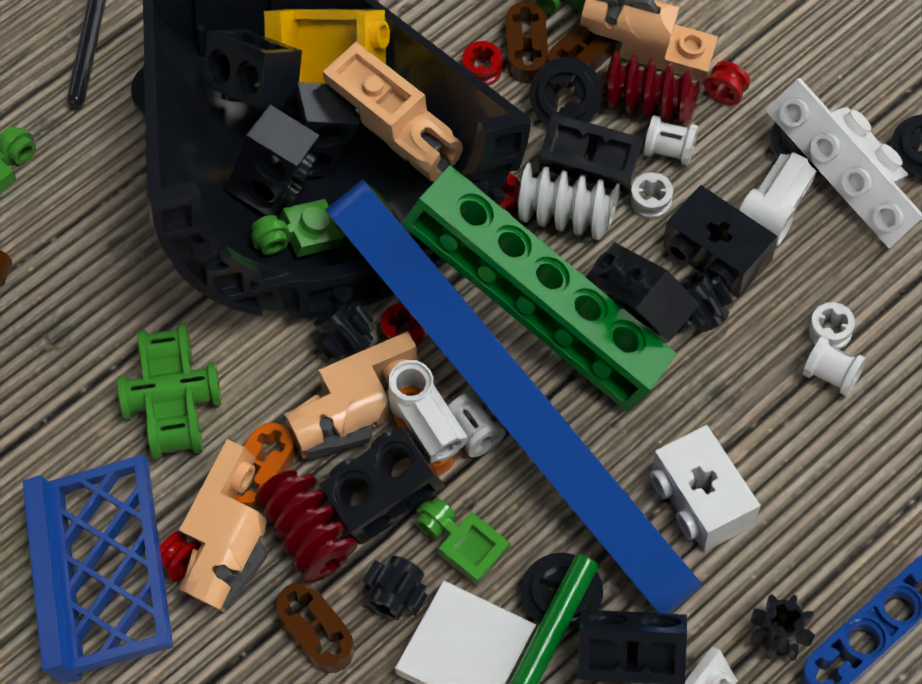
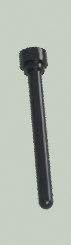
[67,0,106,109]

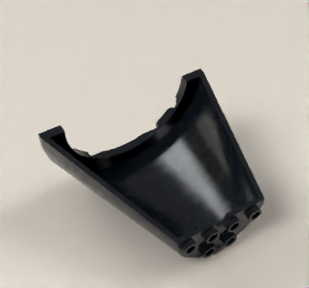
[143,0,531,319]

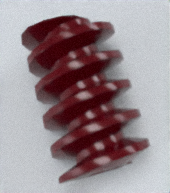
[603,50,703,127]
[255,470,358,583]

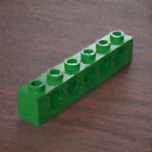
[401,165,677,412]

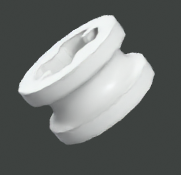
[630,172,673,220]
[809,302,855,350]

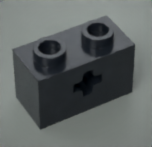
[663,185,778,298]

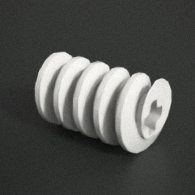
[517,162,620,240]

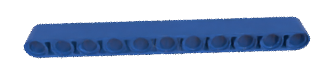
[325,179,704,614]

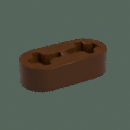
[506,2,548,84]
[548,23,617,88]
[276,582,354,673]

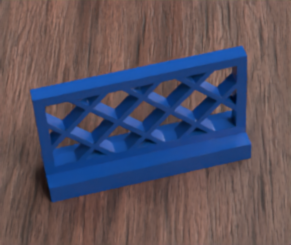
[22,454,174,684]

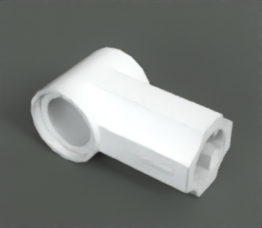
[739,152,816,246]
[388,360,468,463]

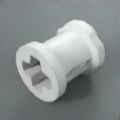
[643,115,698,166]
[802,336,867,397]
[448,391,506,457]

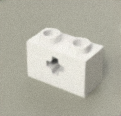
[650,425,761,553]

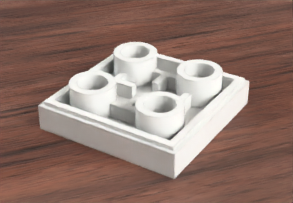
[395,581,536,684]

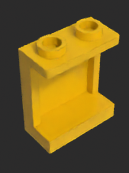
[264,9,390,84]

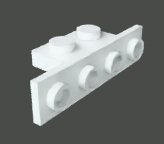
[765,78,922,249]

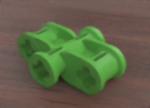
[117,323,222,460]

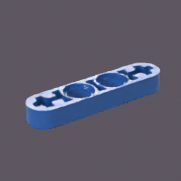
[801,555,922,684]

